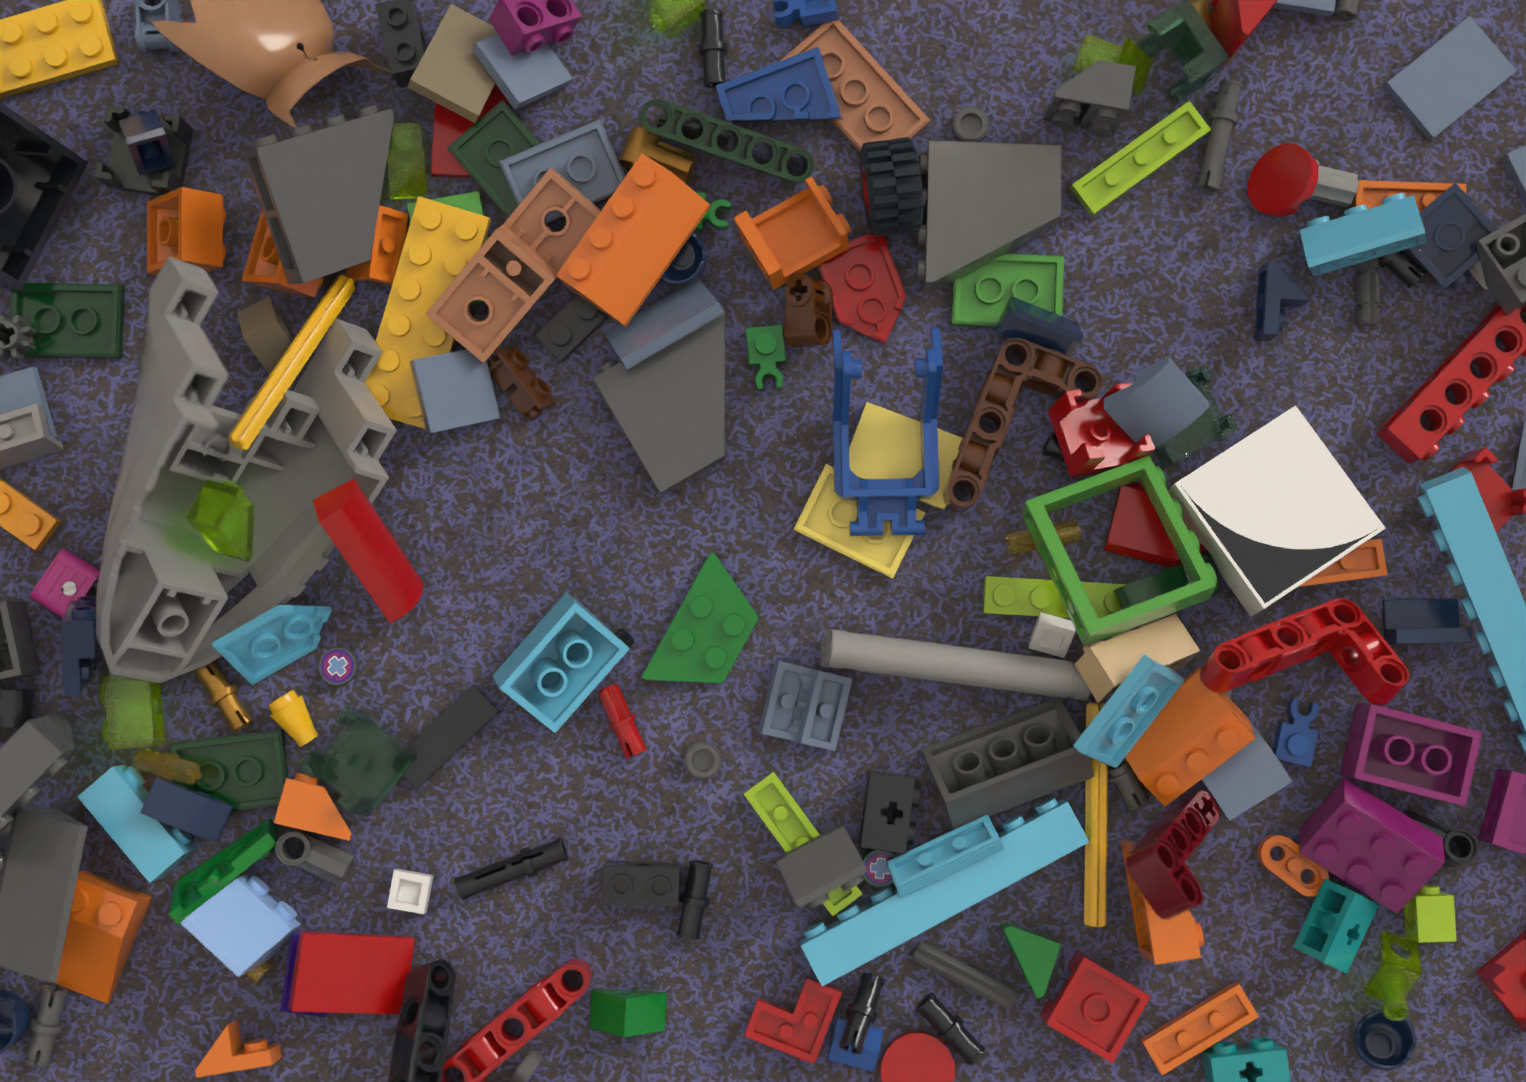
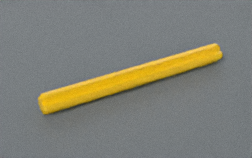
[228,274,355,451]
[1084,702,1108,927]

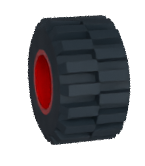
[860,137,923,237]

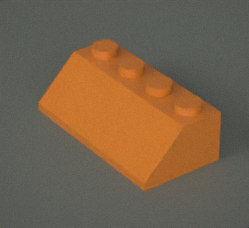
[556,153,711,327]

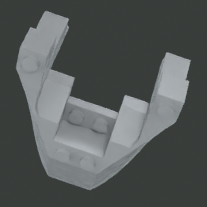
[96,256,397,683]

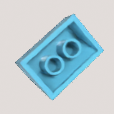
[1300,193,1426,277]
[492,592,630,733]

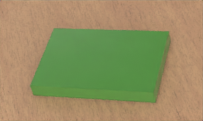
[951,254,1064,327]

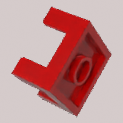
[1048,382,1155,478]
[1417,447,1526,532]
[1475,930,1526,1033]
[1039,950,1151,1064]

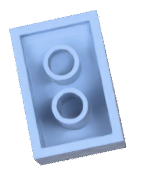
[180,874,301,977]

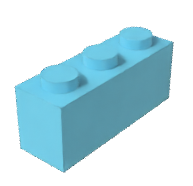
[77,765,196,883]

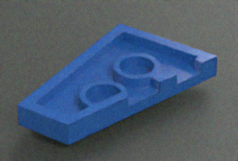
[715,47,843,123]

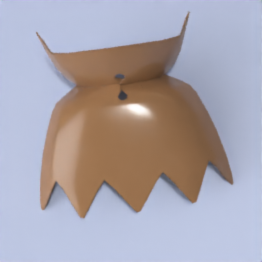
[152,0,391,128]

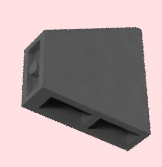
[243,104,394,284]
[916,140,1062,294]
[593,304,726,496]

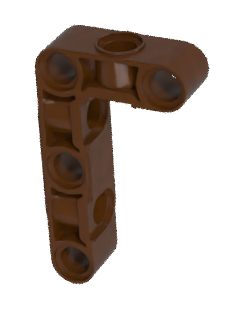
[943,338,1103,513]

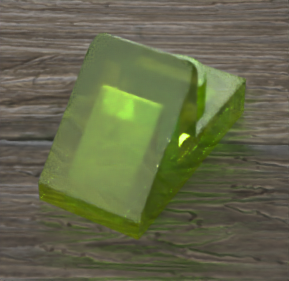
[1072,34,1153,96]
[387,122,427,200]

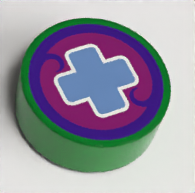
[862,849,895,887]

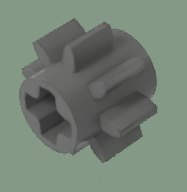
[0,315,37,361]

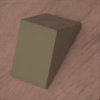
[237,296,293,375]

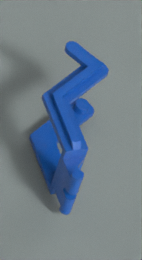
[832,328,943,536]

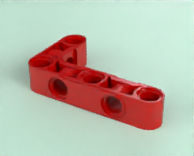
[1200,598,1409,706]
[441,958,592,1082]

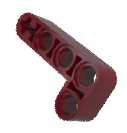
[1126,790,1220,920]

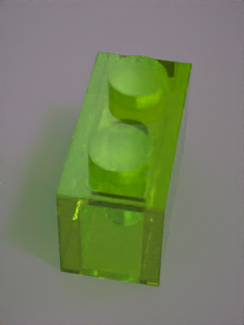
[99,674,166,750]

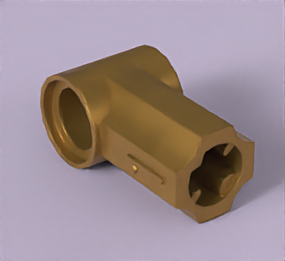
[618,126,697,184]

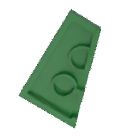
[168,817,279,925]

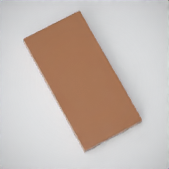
[780,20,930,153]

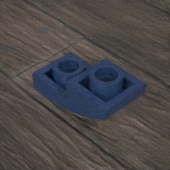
[140,777,234,842]

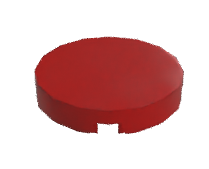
[1248,143,1318,218]
[880,1030,955,1082]

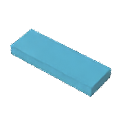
[885,814,1004,898]

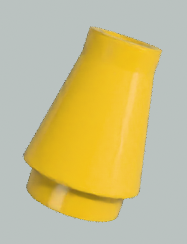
[267,689,319,747]

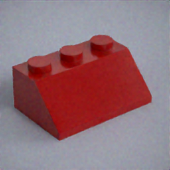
[1207,0,1278,73]

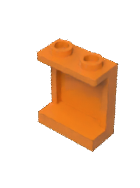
[734,176,851,290]

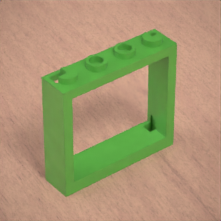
[1022,455,1217,647]

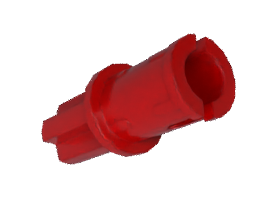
[598,684,647,759]

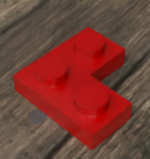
[744,976,842,1064]

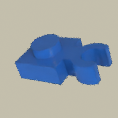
[773,0,838,27]
[1273,698,1319,767]

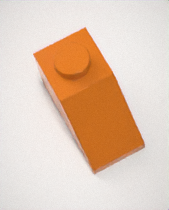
[274,772,351,841]

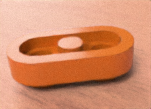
[1257,834,1329,897]

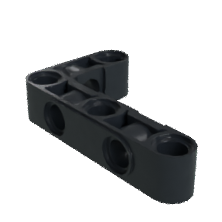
[388,959,456,1082]

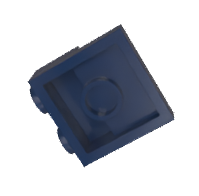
[1408,182,1498,290]
[61,596,100,696]

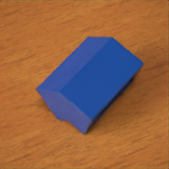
[828,1018,883,1071]

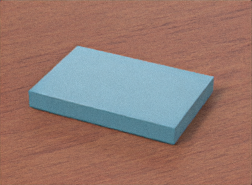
[1073,654,1185,768]

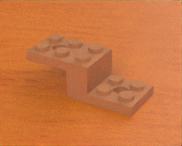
[426,167,601,363]

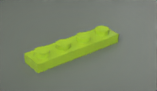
[1070,101,1211,217]
[982,576,1127,619]
[743,771,863,917]

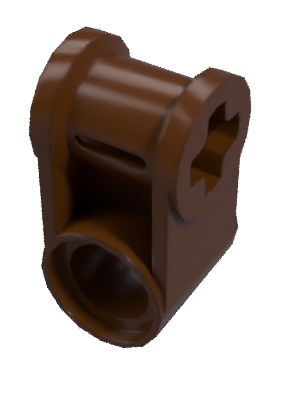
[784,274,833,348]

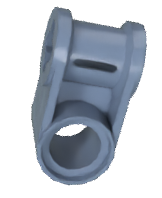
[135,0,181,54]

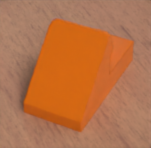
[195,1019,282,1078]

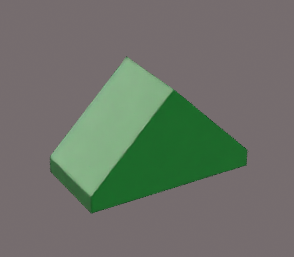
[999,921,1061,999]
[590,989,667,1037]

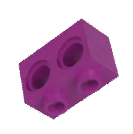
[488,0,582,55]

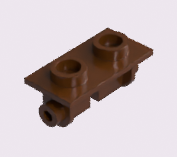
[487,346,557,421]

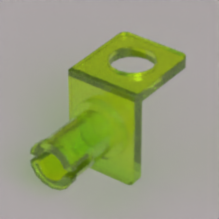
[1364,931,1422,1021]

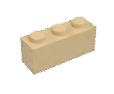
[1074,613,1200,703]

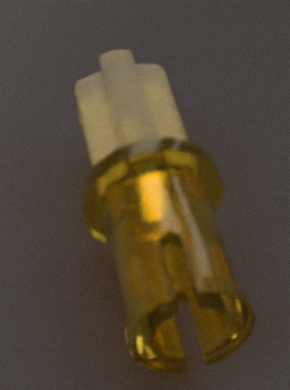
[1005,519,1081,554]
[133,748,202,785]

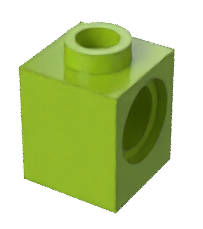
[1404,885,1457,943]

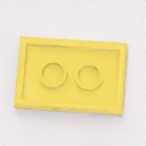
[849,402,962,510]
[793,464,926,579]

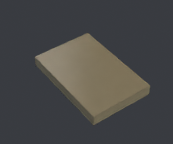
[407,4,498,123]

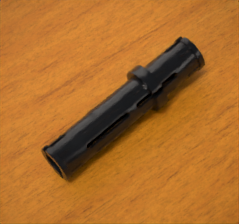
[454,837,569,901]

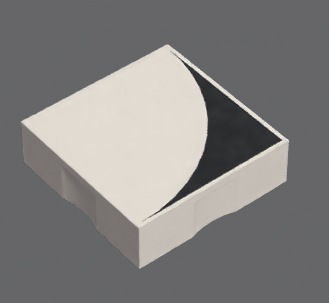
[1168,405,1385,617]

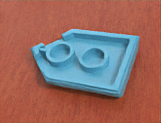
[212,605,331,685]

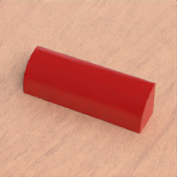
[312,479,423,624]

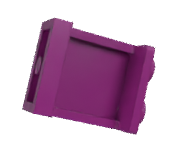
[1478,769,1526,855]

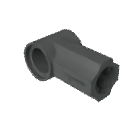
[275,829,356,886]

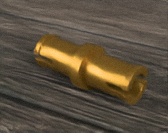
[193,660,254,734]

